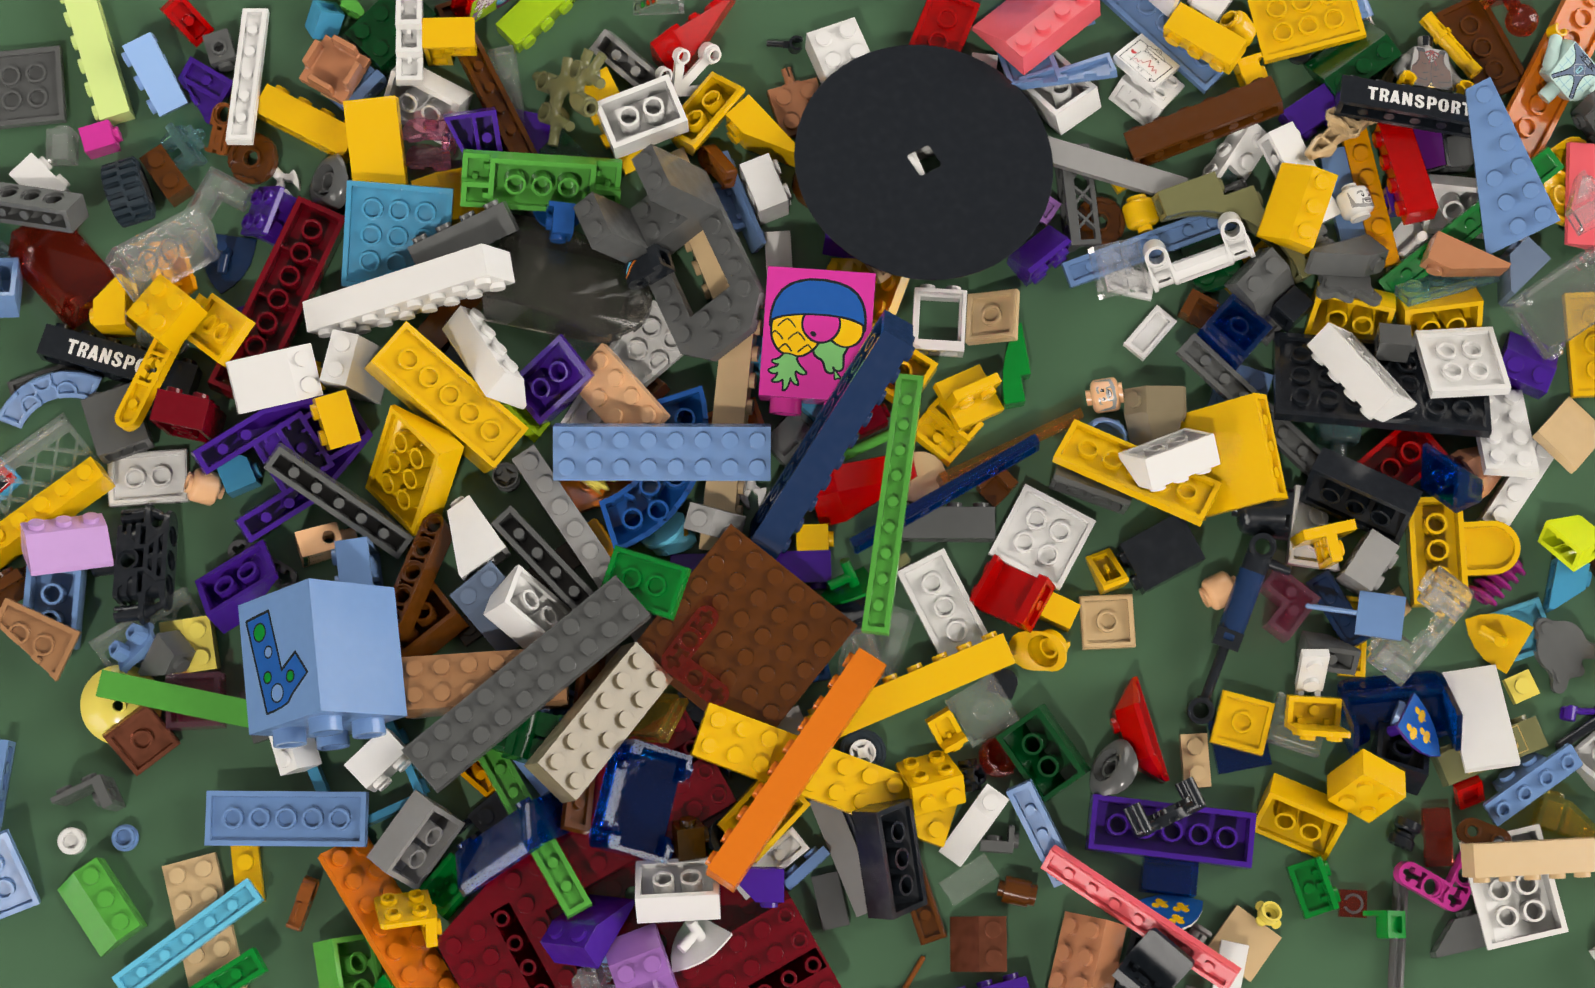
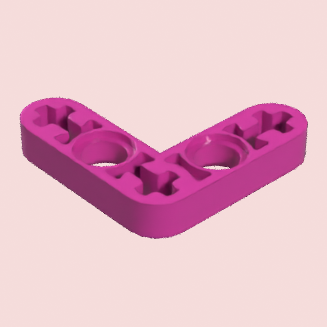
[1393,850,1471,912]

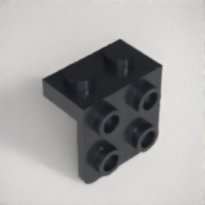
[1112,928,1195,988]

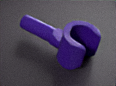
[1559,705,1595,722]

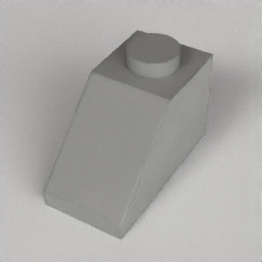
[683,502,747,538]

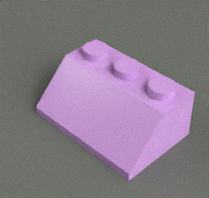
[20,512,114,576]

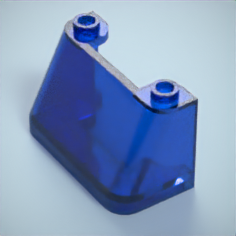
[589,739,693,864]

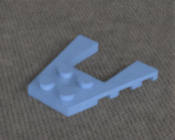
[996,20,1118,90]

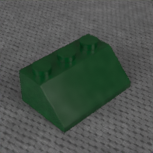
[1304,20,1402,98]
[995,703,1091,803]

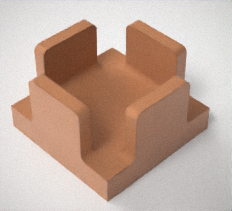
[299,34,372,104]

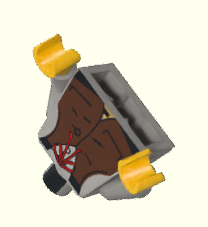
[1392,35,1474,94]

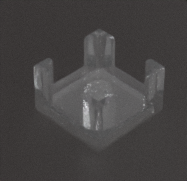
[945,673,1021,748]

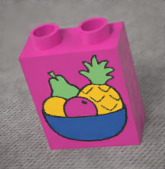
[759,266,876,416]

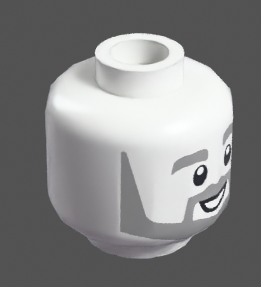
[1336,182,1375,224]

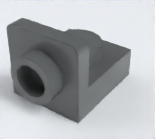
[979,825,1019,854]

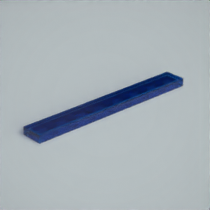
[849,434,1040,554]

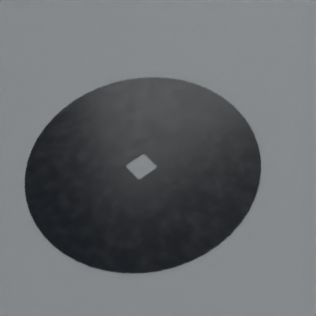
[794,45,1053,280]

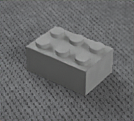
[367,790,465,889]

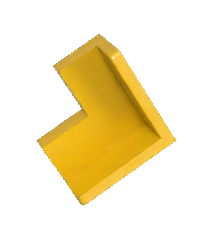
[422,17,477,66]

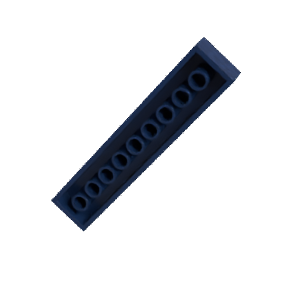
[748,310,915,560]

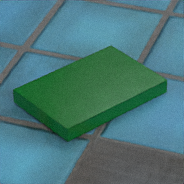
[601,545,691,621]

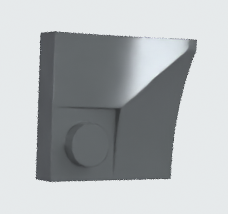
[771,411,813,468]

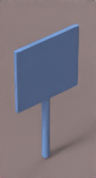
[1305,591,1406,641]

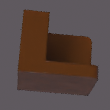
[1177,288,1220,331]
[976,464,1019,507]

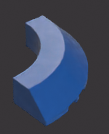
[599,385,708,548]

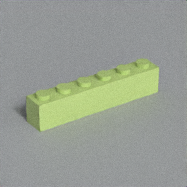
[60,0,136,126]

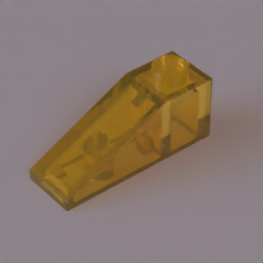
[1529,790,1595,838]

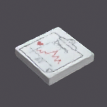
[1112,33,1180,93]

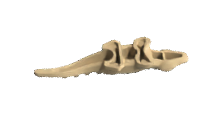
[1305,61,1397,161]

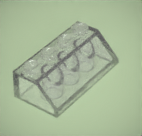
[104,203,220,302]

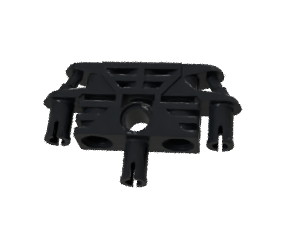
[91,502,178,625]

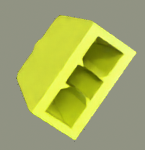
[1538,515,1595,572]

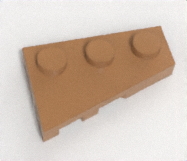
[0,598,82,682]

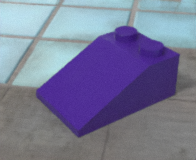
[519,334,594,425]
[195,539,279,634]
[540,894,635,969]

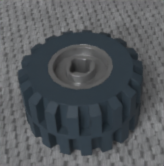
[101,156,156,228]

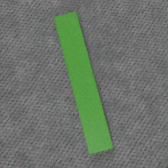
[96,670,249,728]

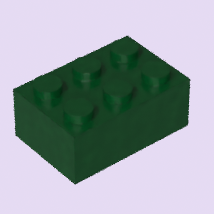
[345,0,438,77]

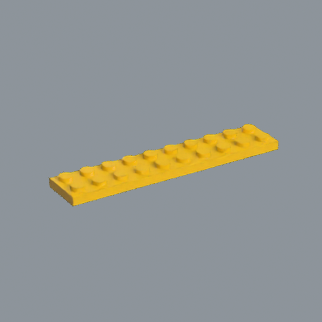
[690,703,957,848]

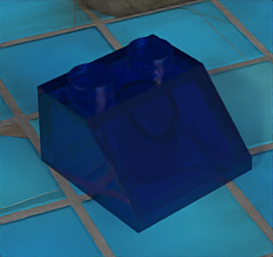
[1421,443,1483,513]

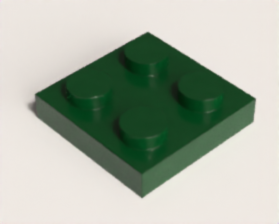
[1180,230,1244,295]

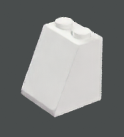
[320,329,385,405]
[447,495,511,582]

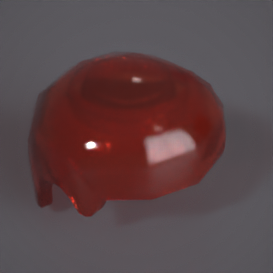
[978,737,1016,778]

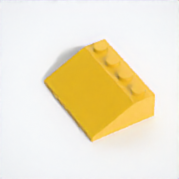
[365,404,464,536]

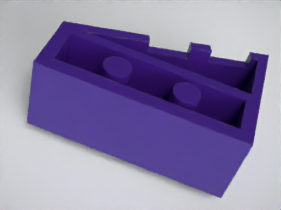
[442,107,503,154]

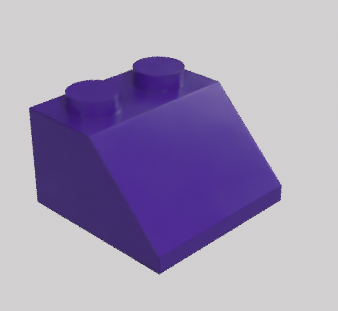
[1501,331,1559,400]
[739,867,784,908]

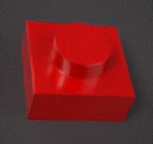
[1453,775,1485,810]

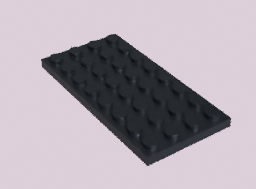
[1273,332,1492,438]

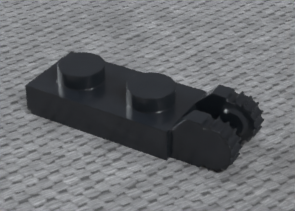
[457,791,509,849]

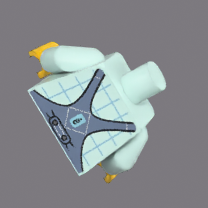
[1538,22,1595,104]

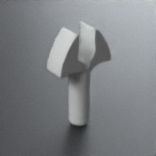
[273,167,301,196]
[740,481,767,509]

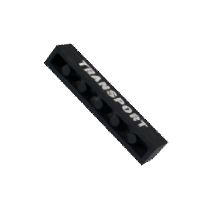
[1334,74,1471,138]
[36,323,203,395]

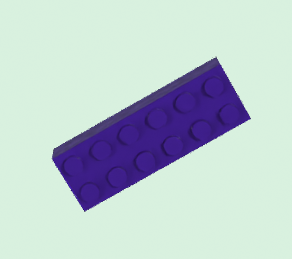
[1085,794,1257,869]

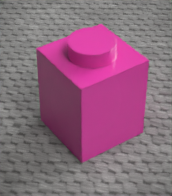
[78,119,123,160]

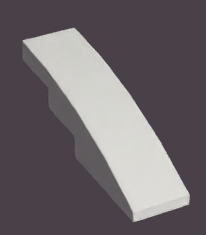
[395,0,423,86]

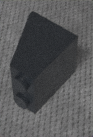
[1116,515,1206,595]

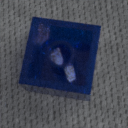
[1197,293,1273,371]

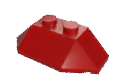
[1109,676,1170,783]

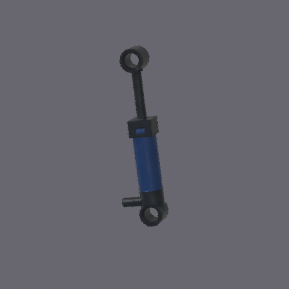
[1187,533,1292,724]

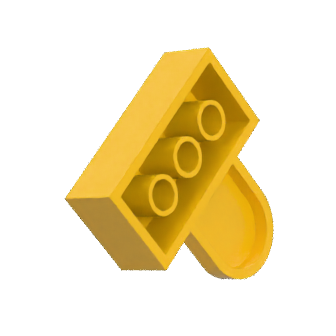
[1406,495,1521,608]

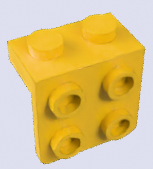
[1284,694,1351,742]
[896,750,966,816]
[374,889,442,948]

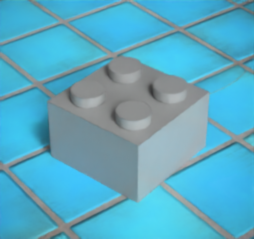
[1335,528,1400,597]

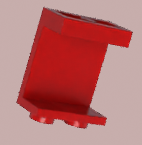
[969,554,1056,633]

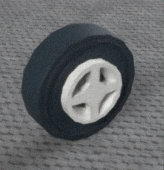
[838,729,886,767]

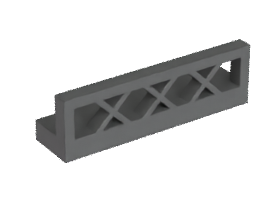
[1054,143,1102,252]

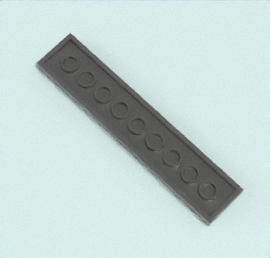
[402,575,651,794]

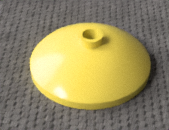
[80,665,162,743]

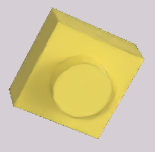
[1502,669,1540,705]

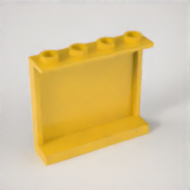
[1180,393,1288,521]

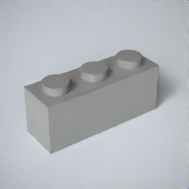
[589,29,664,87]

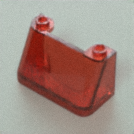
[8,226,129,330]

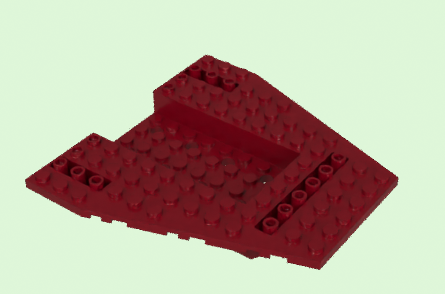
[438,706,842,988]

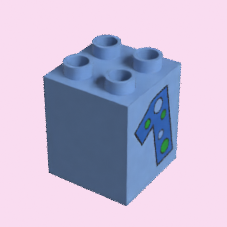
[238,578,407,751]

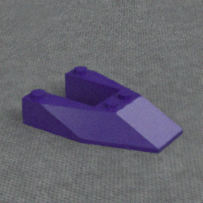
[190,393,373,543]

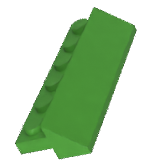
[460,149,622,212]

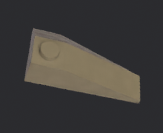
[1124,385,1187,446]

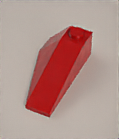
[815,456,918,526]

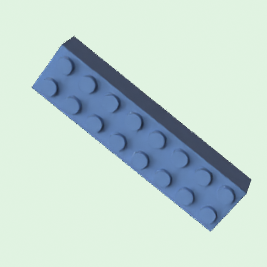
[553,423,771,481]

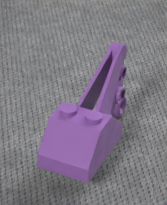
[606,923,679,988]

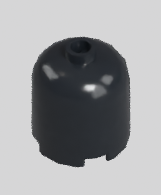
[1231,488,1294,541]

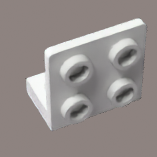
[1108,74,1185,125]

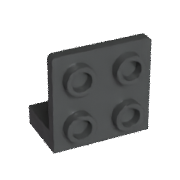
[50,773,126,812]

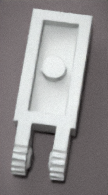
[1294,649,1330,696]

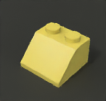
[159,616,221,676]

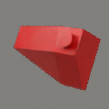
[650,0,736,82]

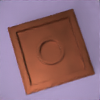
[102,706,181,776]

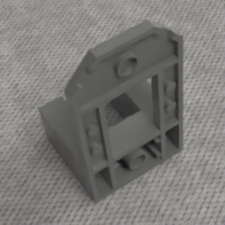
[573,144,766,362]

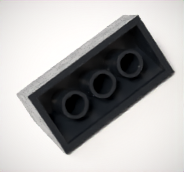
[1299,447,1423,545]
[852,798,928,920]

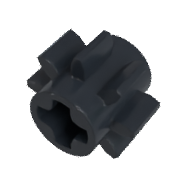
[957,758,986,792]

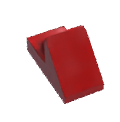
[160,0,215,48]

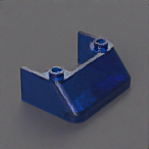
[1337,671,1463,757]
[455,793,571,898]

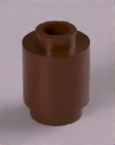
[996,875,1038,908]

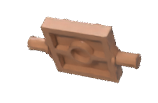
[767,67,819,138]

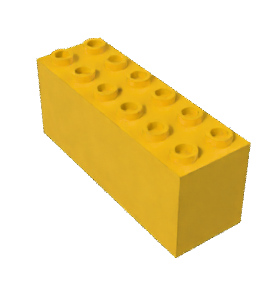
[364,321,529,474]

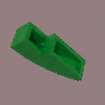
[1001,323,1031,410]

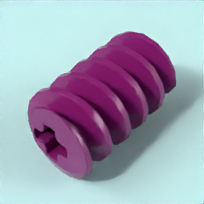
[1468,559,1526,607]

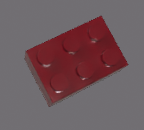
[150,386,227,443]

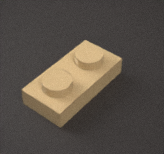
[1179,733,1212,788]

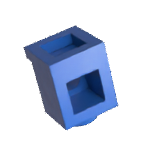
[545,201,576,244]

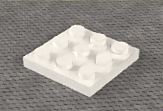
[1413,326,1512,399]
[988,484,1096,592]

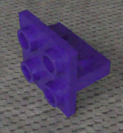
[240,186,297,246]

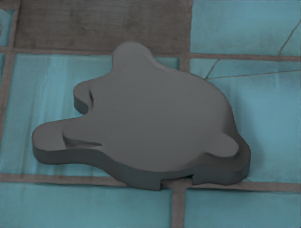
[1316,275,1382,307]
[1533,617,1595,694]

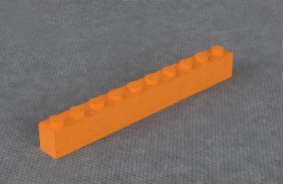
[705,647,887,893]

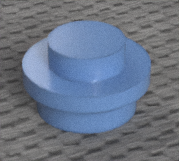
[111,824,139,852]

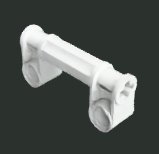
[1142,211,1256,293]

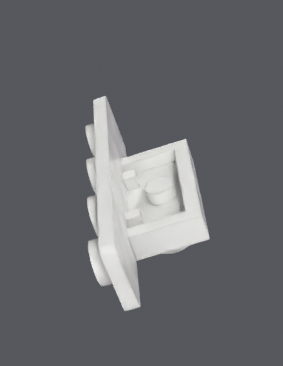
[1202,124,1267,180]

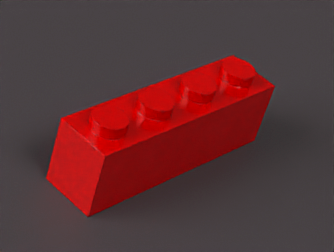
[1372,123,1439,225]

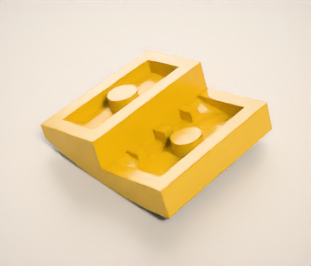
[916,398,984,467]

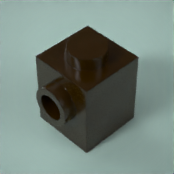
[671,816,709,862]

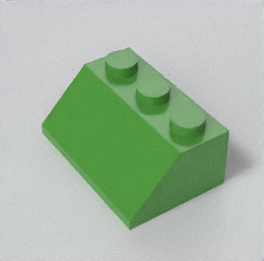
[57,857,148,957]
[313,934,383,988]

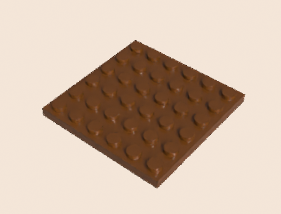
[636,524,858,727]

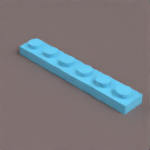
[111,878,264,988]

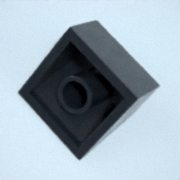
[1369,721,1430,796]

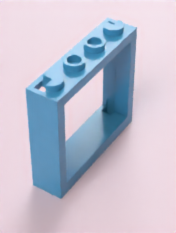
[307,720,431,827]

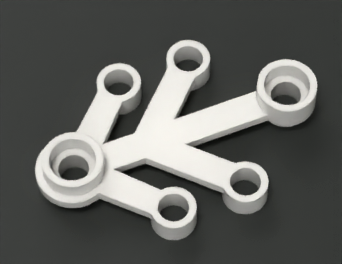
[655,42,721,105]

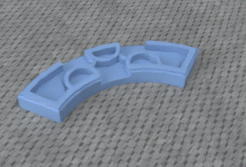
[0,370,102,429]

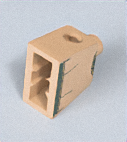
[295,522,358,568]

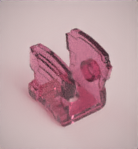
[402,118,457,171]

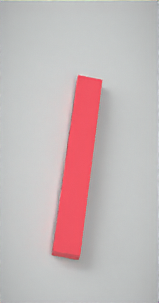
[1041,845,1242,988]

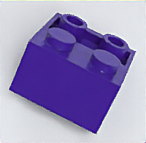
[1007,225,1071,287]

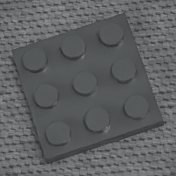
[0,45,67,129]

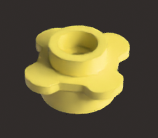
[1255,901,1282,929]

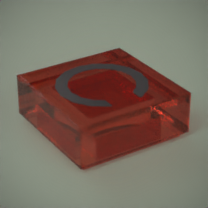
[1338,889,1367,918]

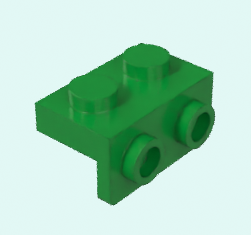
[419,852,483,921]
[1285,856,1341,919]

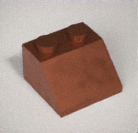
[950,916,1007,972]

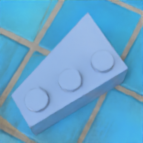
[121,32,190,117]

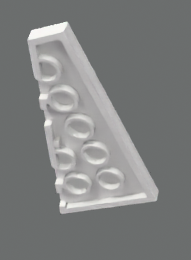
[561,294,684,423]

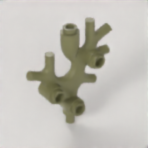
[532,48,607,147]

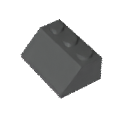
[1049,464,1132,515]

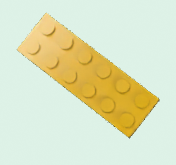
[1052,419,1222,527]

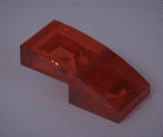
[1421,807,1453,867]

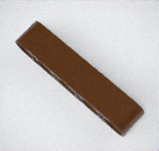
[394,513,452,641]

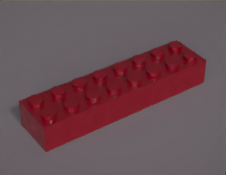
[208,196,345,400]

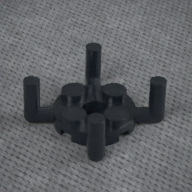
[1123,776,1206,838]

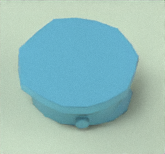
[641,512,697,556]

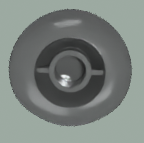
[310,154,351,211]
[1089,739,1138,796]

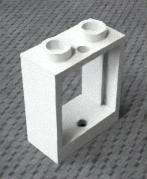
[912,284,967,358]

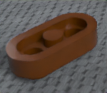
[1456,818,1512,843]

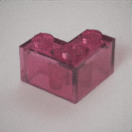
[1260,570,1321,644]

